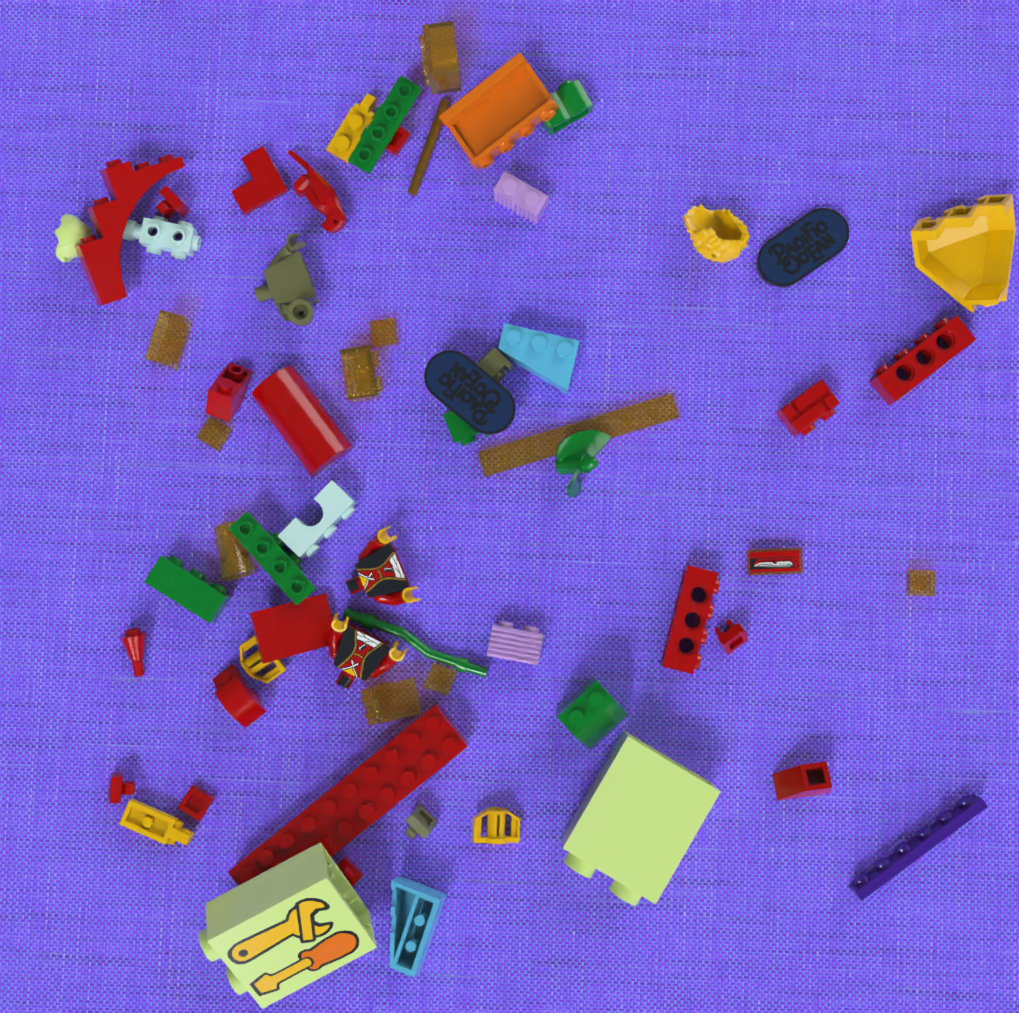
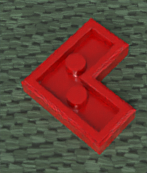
[231,146,289,215]

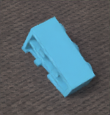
[498,323,579,395]
[390,876,447,977]

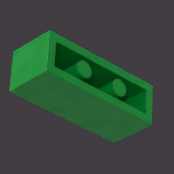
[144,554,232,623]

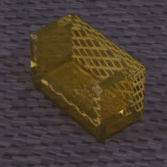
[145,310,192,371]

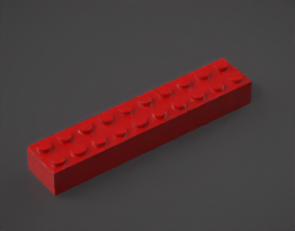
[228,703,469,886]

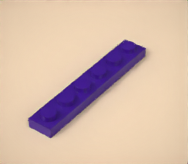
[848,794,988,901]

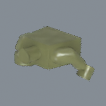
[254,233,319,327]

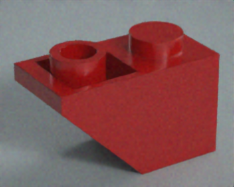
[205,362,253,422]
[772,761,832,801]

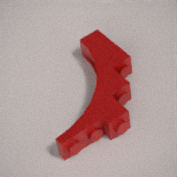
[74,154,185,305]

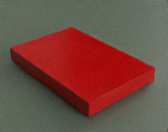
[249,593,333,664]

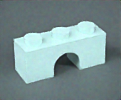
[278,480,357,558]

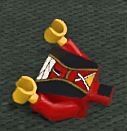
[346,526,421,606]
[328,613,408,689]

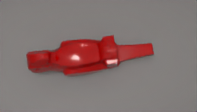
[288,150,347,233]

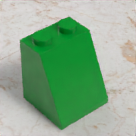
[555,677,628,750]

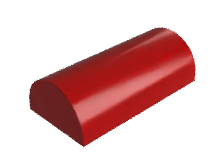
[252,366,353,478]

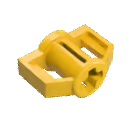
[239,635,287,683]
[471,807,520,844]

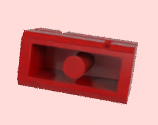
[776,379,840,437]

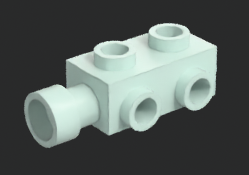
[122,216,201,260]

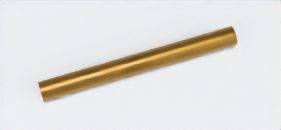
[407,99,450,196]

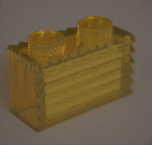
[340,345,384,403]

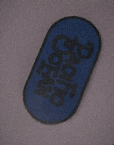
[756,208,849,288]
[424,350,516,435]

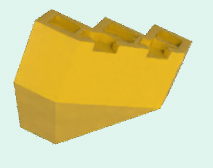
[910,194,1016,313]

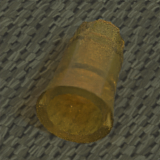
[214,521,257,581]

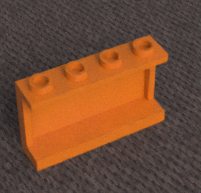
[439,52,559,170]

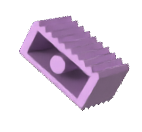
[493,171,549,225]
[487,620,544,665]

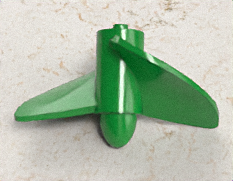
[555,430,610,498]

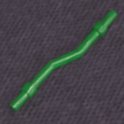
[343,608,489,678]

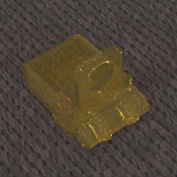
[360,677,423,725]

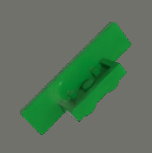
[348,76,421,174]
[229,512,316,605]

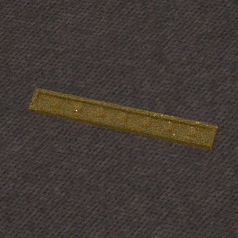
[477,393,680,477]

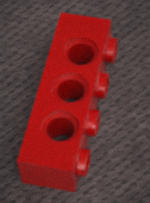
[870,316,976,405]
[660,565,720,674]

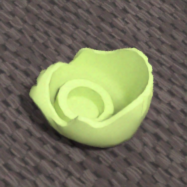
[55,214,93,263]

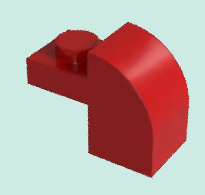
[212,664,266,728]

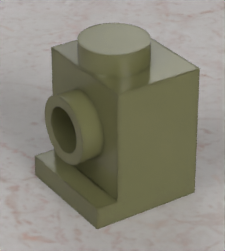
[477,347,513,382]

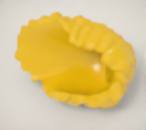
[683,204,750,263]

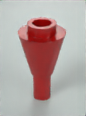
[120,628,146,677]

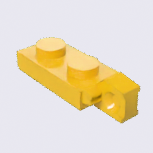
[326,93,378,164]
[119,798,195,845]

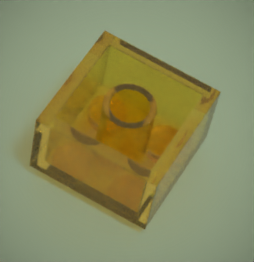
[419,21,462,95]

